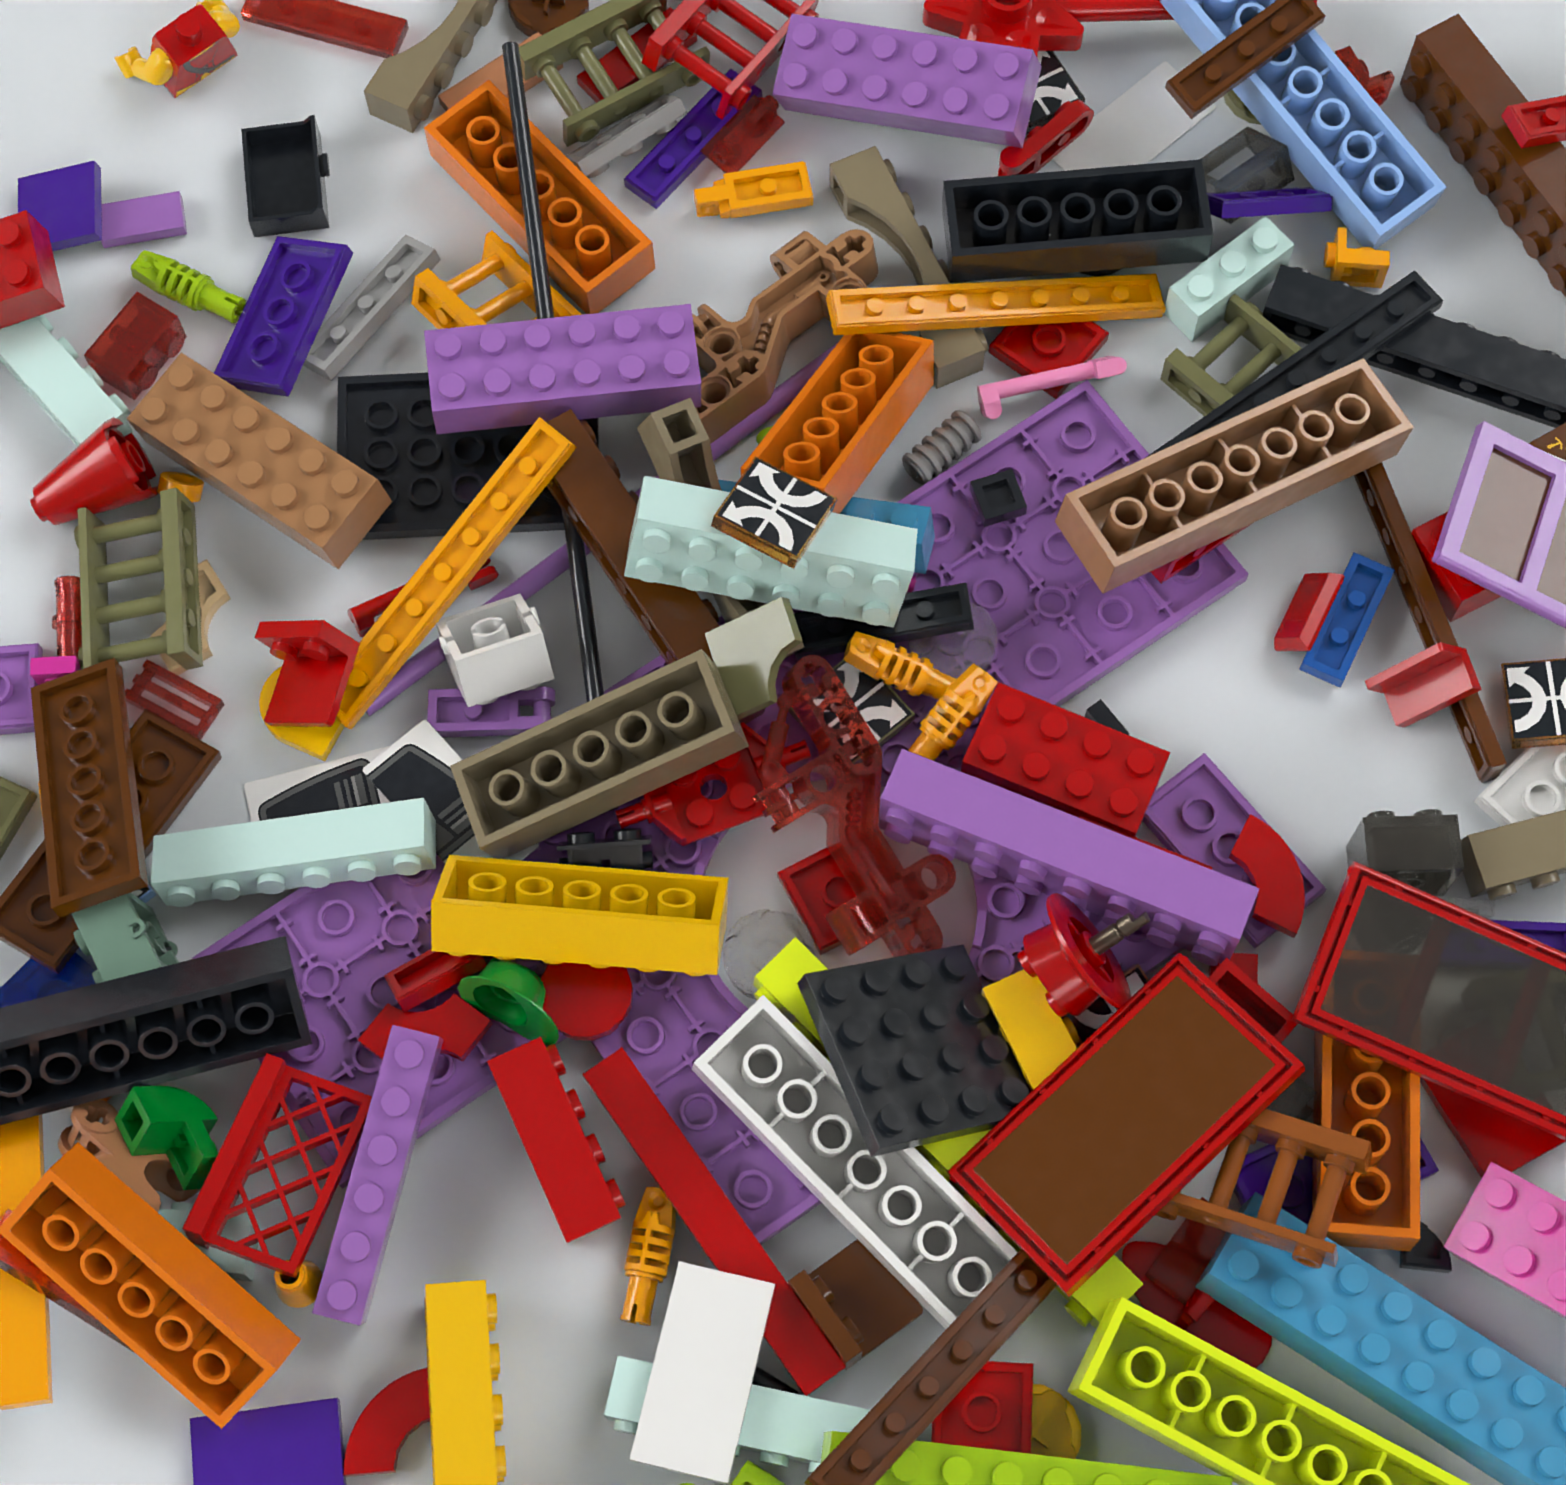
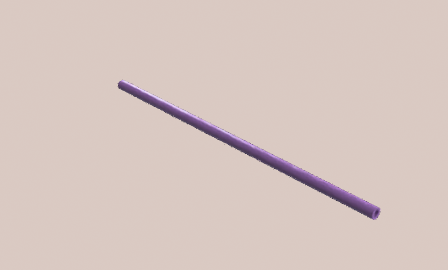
[366,341,839,716]

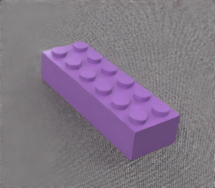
[772,14,1042,148]
[424,304,701,434]

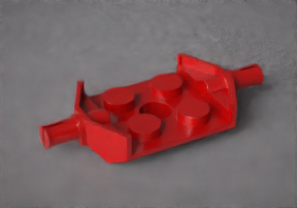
[615,722,811,846]

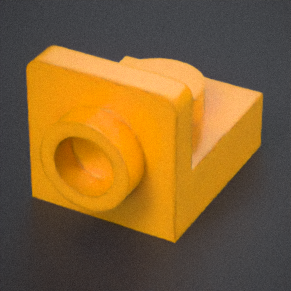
[1324,227,1390,288]

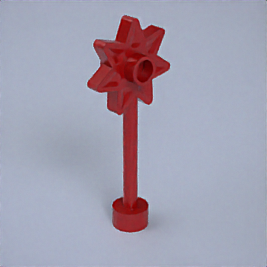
[923,0,1317,56]

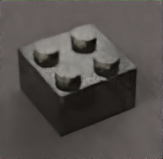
[1346,809,1464,899]

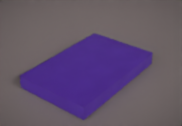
[190,1398,347,1485]

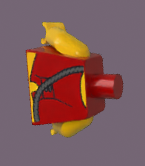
[114,0,240,98]

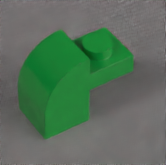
[114,1085,218,1190]

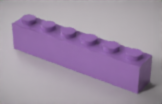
[312,1025,444,1326]

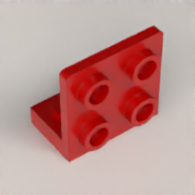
[254,620,360,727]

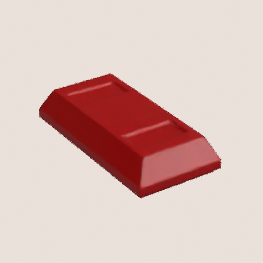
[1274,573,1345,651]

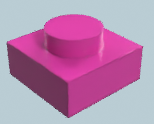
[30,656,81,685]

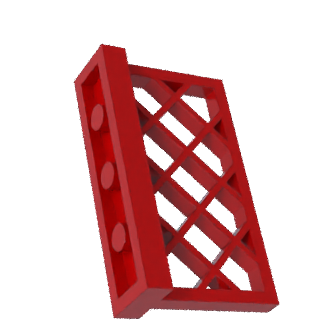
[182,1053,372,1278]

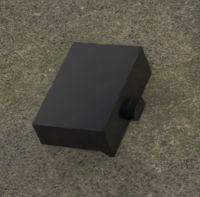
[241,115,330,237]

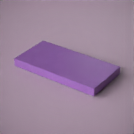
[1143,753,1327,949]

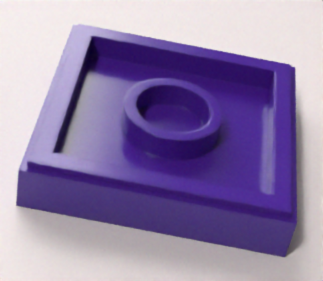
[18,161,102,251]

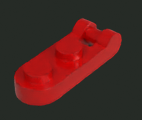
[998,99,1094,176]

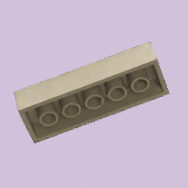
[450,649,749,859]

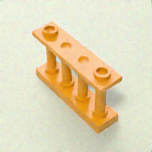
[411,230,582,329]

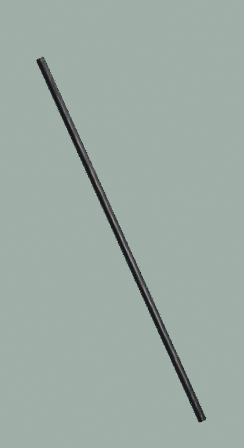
[502,42,619,811]

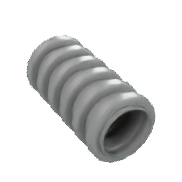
[902,410,982,485]

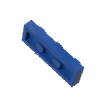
[1299,552,1395,688]

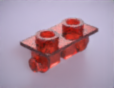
[701,94,785,173]

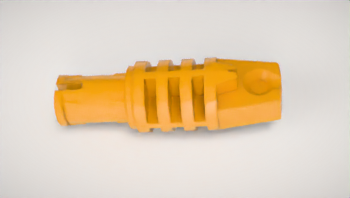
[843,631,957,700]
[907,663,998,761]
[620,1187,676,1326]

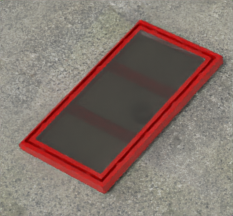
[1291,861,1566,1140]

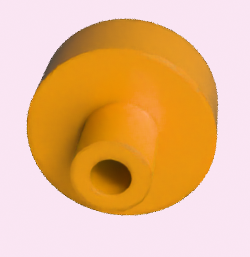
[157,471,204,502]

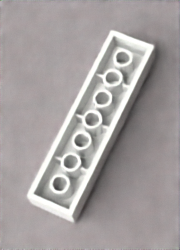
[692,995,1018,1329]

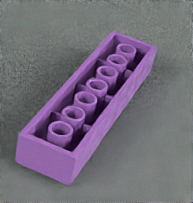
[879,749,1260,966]

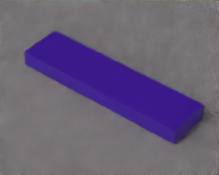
[624,68,763,209]

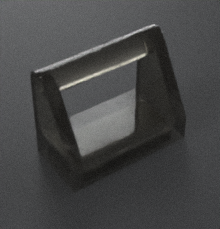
[1200,127,1295,224]

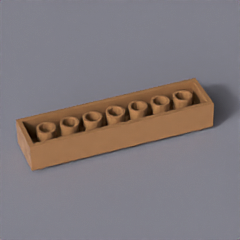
[1055,358,1414,594]

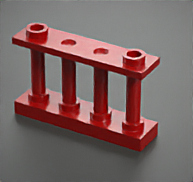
[641,0,819,120]

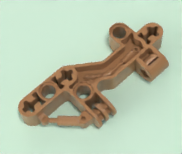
[692,229,879,444]

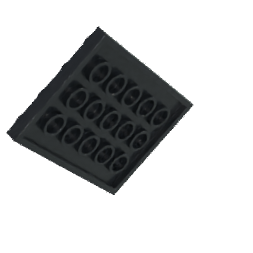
[337,372,600,540]

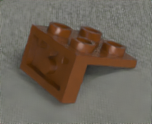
[788,1239,923,1370]

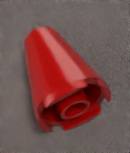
[30,417,159,525]

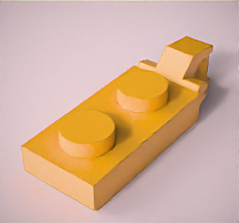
[694,161,814,218]

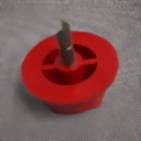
[1017,893,1150,1017]

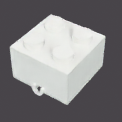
[436,593,555,707]

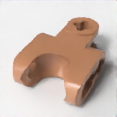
[57,1099,201,1212]

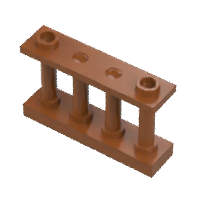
[1156,1109,1372,1268]

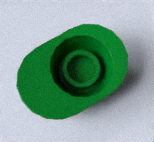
[458,958,559,1046]

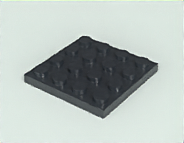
[797,944,1031,1157]

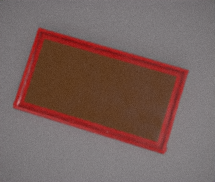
[947,953,1305,1297]

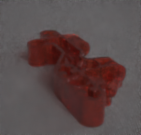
[752,655,956,957]

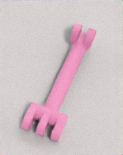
[977,356,1127,419]

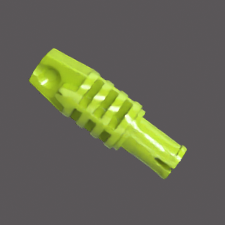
[131,250,246,323]

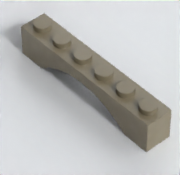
[364,0,498,133]
[829,146,988,389]
[637,398,804,659]

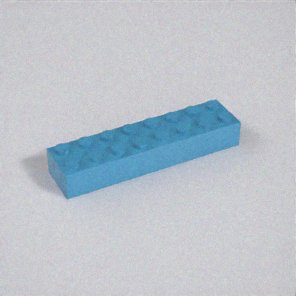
[1195,1192,1566,1485]

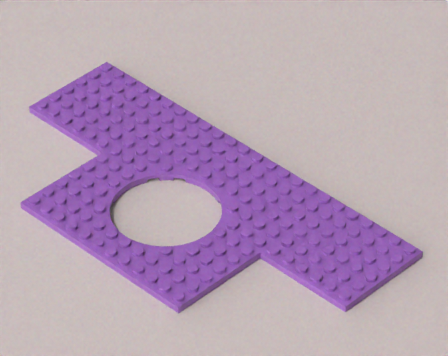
[192,380,1248,1245]

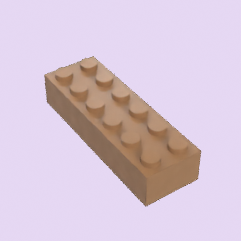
[127,352,392,569]

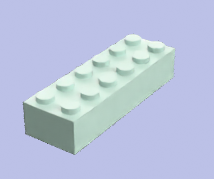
[624,476,918,628]

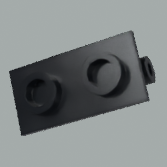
[557,828,654,871]

